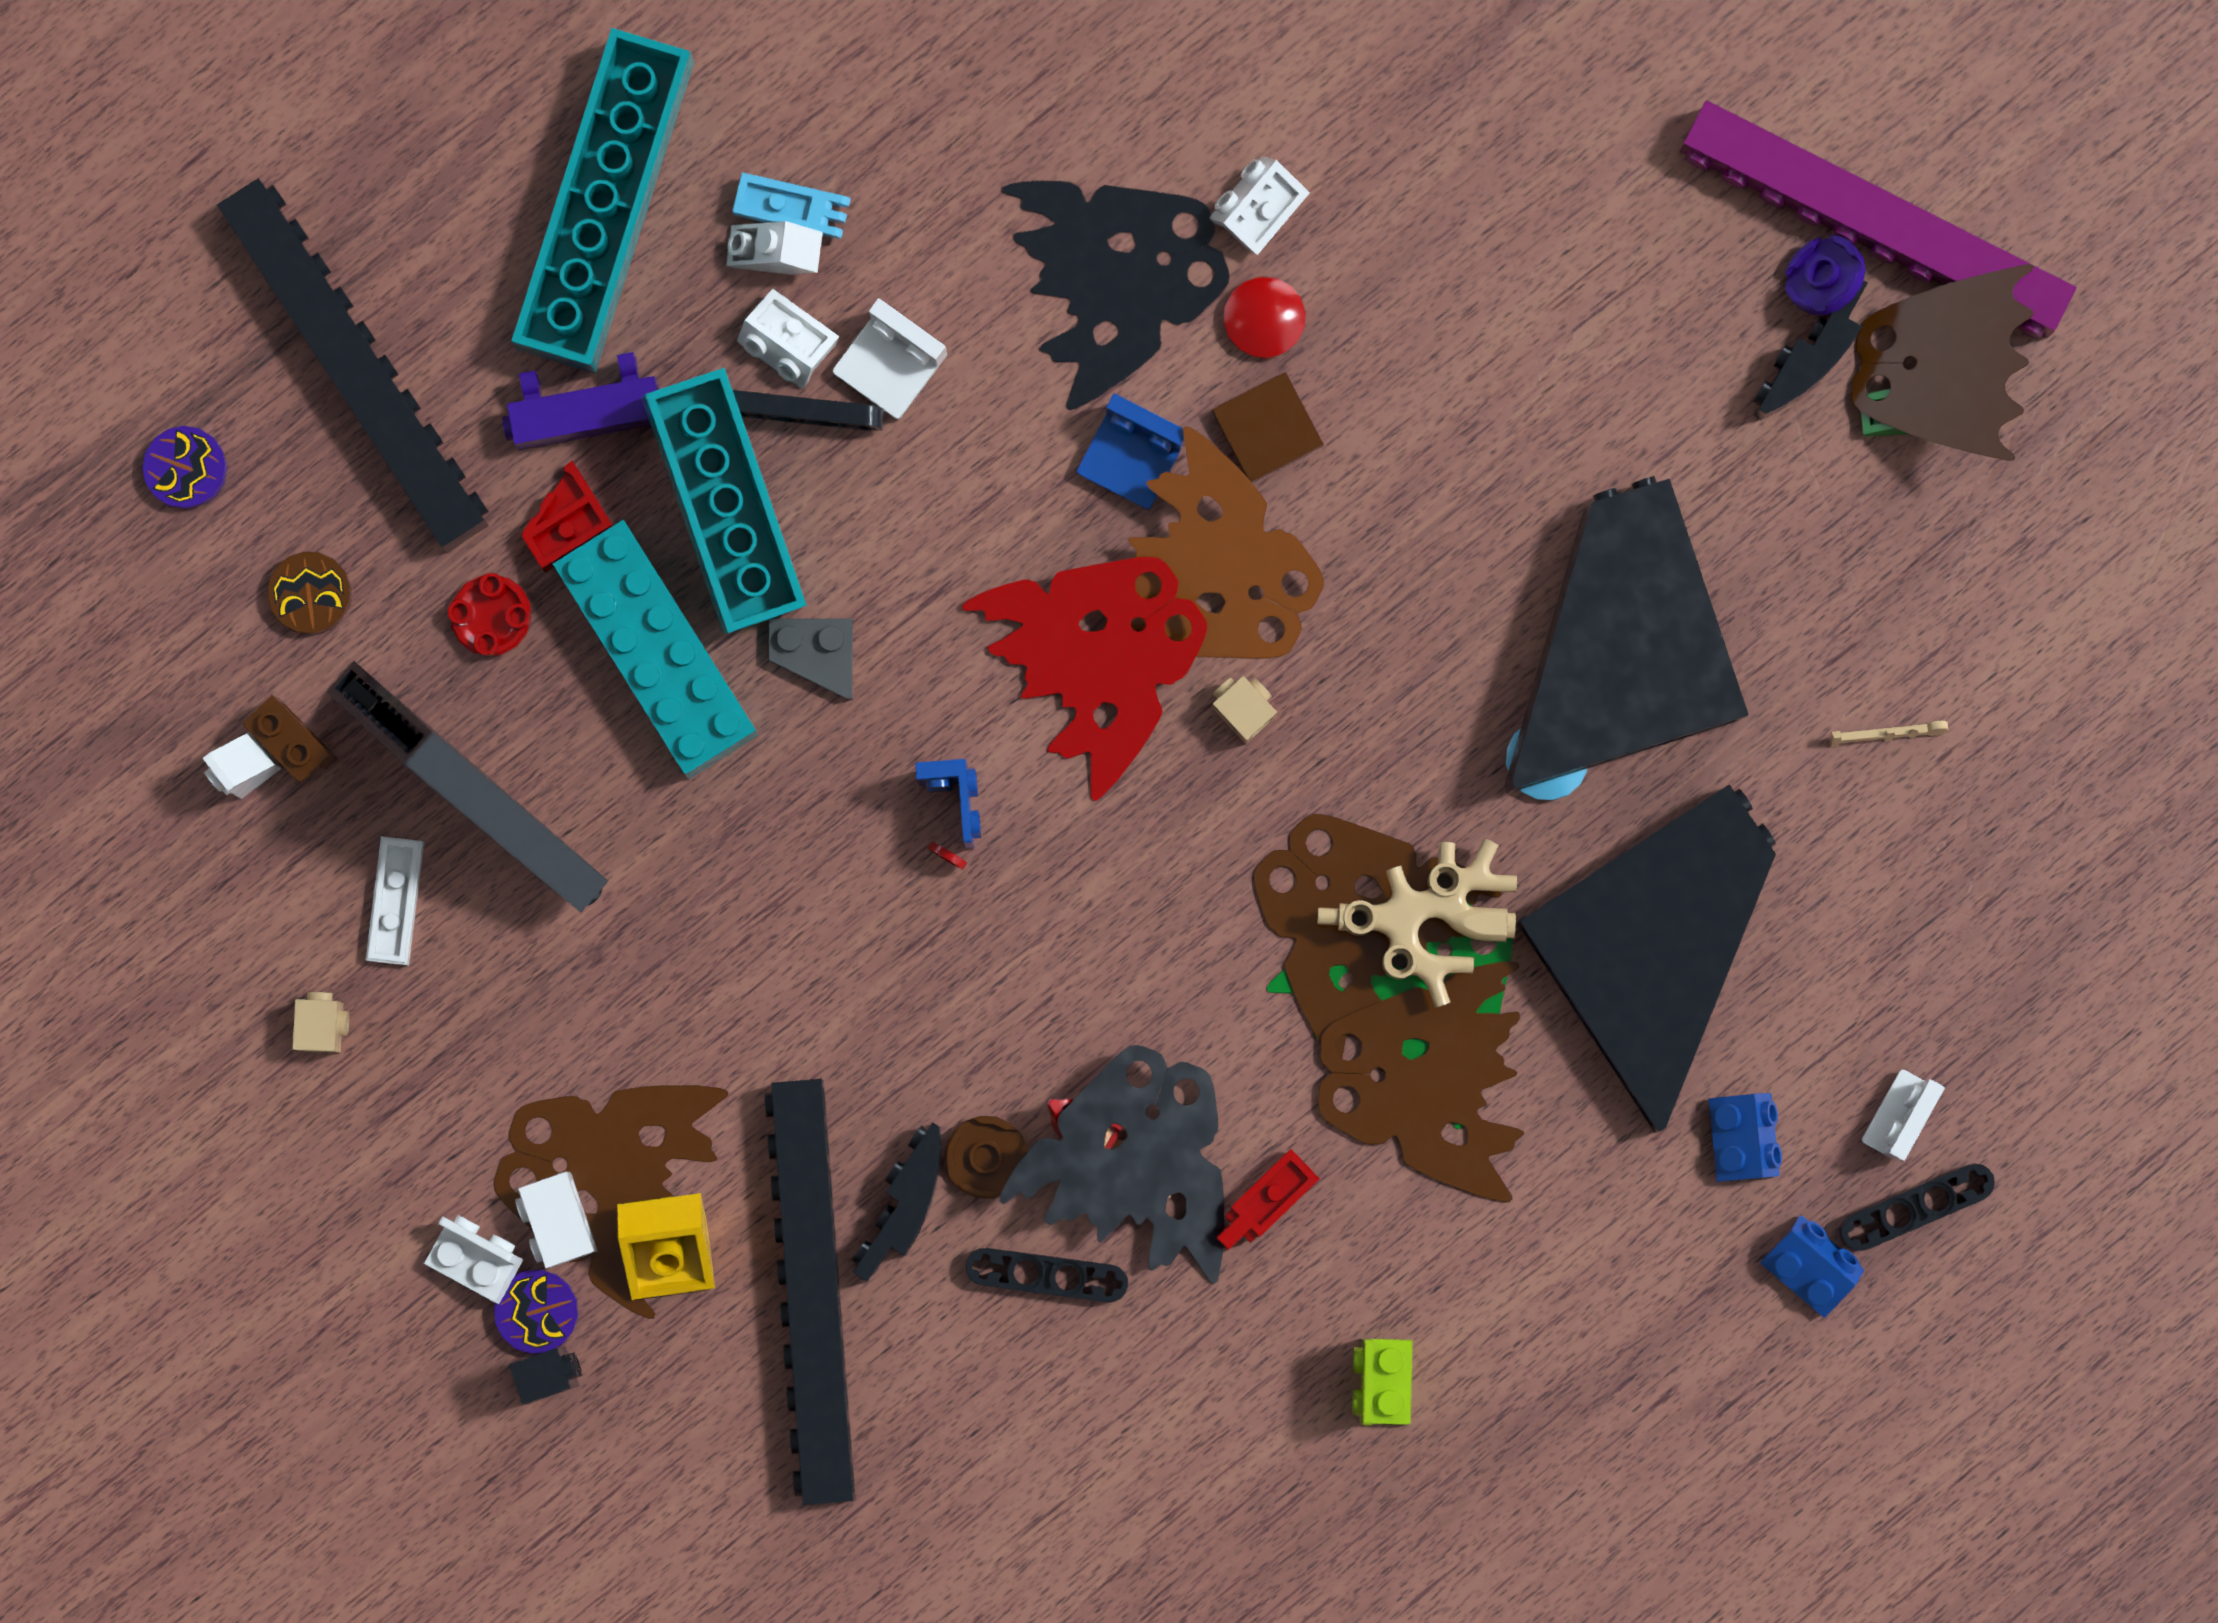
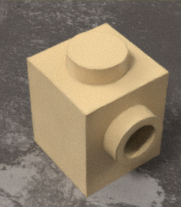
[1212,676,1277,744]
[293,992,350,1053]

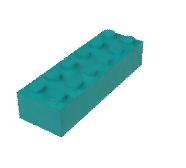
[641,367,807,634]
[553,520,759,779]

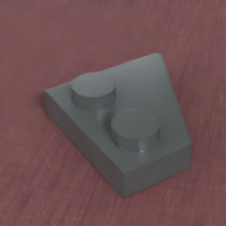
[769,619,853,700]

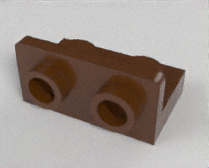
[244,695,338,782]

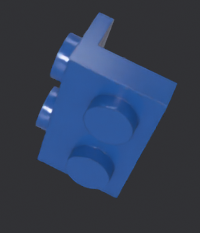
[1708,1093,1782,1182]
[1761,1215,1864,1318]

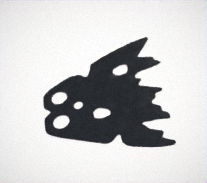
[1002,181,1230,410]
[999,1045,1224,1284]

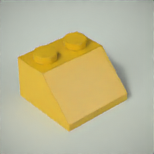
[618,1193,715,1300]

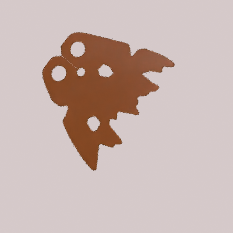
[1089,426,1324,658]

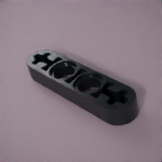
[733,390,885,431]
[1839,1163,1995,1251]
[966,1248,1128,1302]

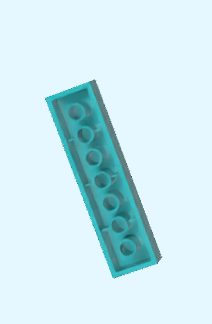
[511,28,695,374]

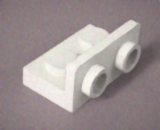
[1210,157,1310,255]
[737,289,839,388]
[1862,1070,1945,1162]
[424,1215,523,1304]

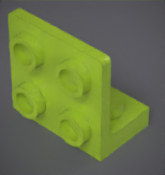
[1352,1338,1413,1425]

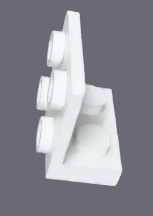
[833,298,947,419]

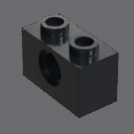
[509,1346,583,1405]

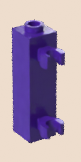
[502,352,659,450]

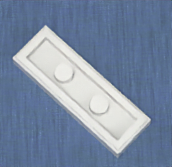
[366,836,424,966]

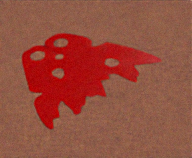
[962,557,1207,801]

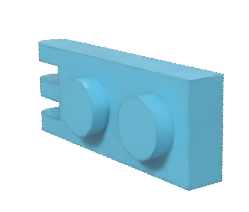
[732,172,851,239]

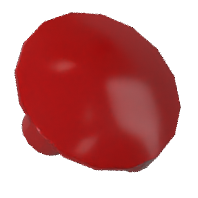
[1223,277,1306,360]
[448,573,532,657]

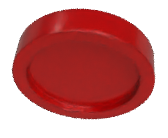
[928,841,967,870]

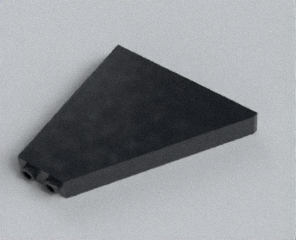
[1504,476,1749,794]
[327,661,608,913]
[1517,784,1776,1133]

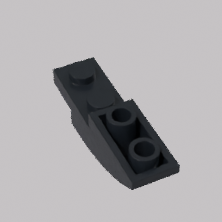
[1753,280,1868,420]
[852,1122,942,1282]

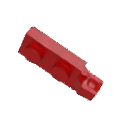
[1216,1149,1320,1251]

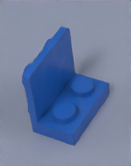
[1077,393,1185,510]
[915,759,982,849]

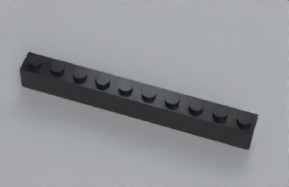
[217,178,489,553]
[765,1079,856,1505]

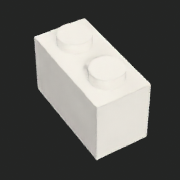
[515,1172,598,1268]

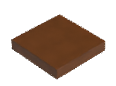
[1212,372,1324,483]

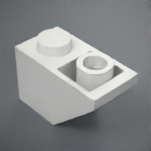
[726,221,823,275]
[203,732,282,799]

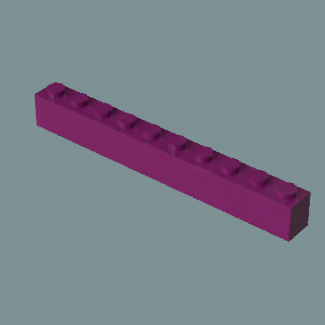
[1680,100,2077,339]

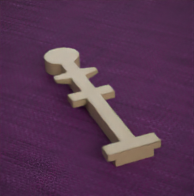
[1829,721,1949,748]

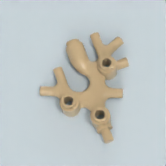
[1317,838,1517,1008]

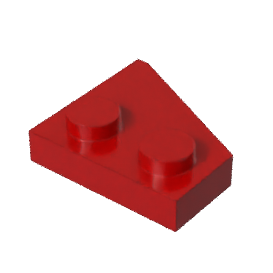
[521,460,613,572]

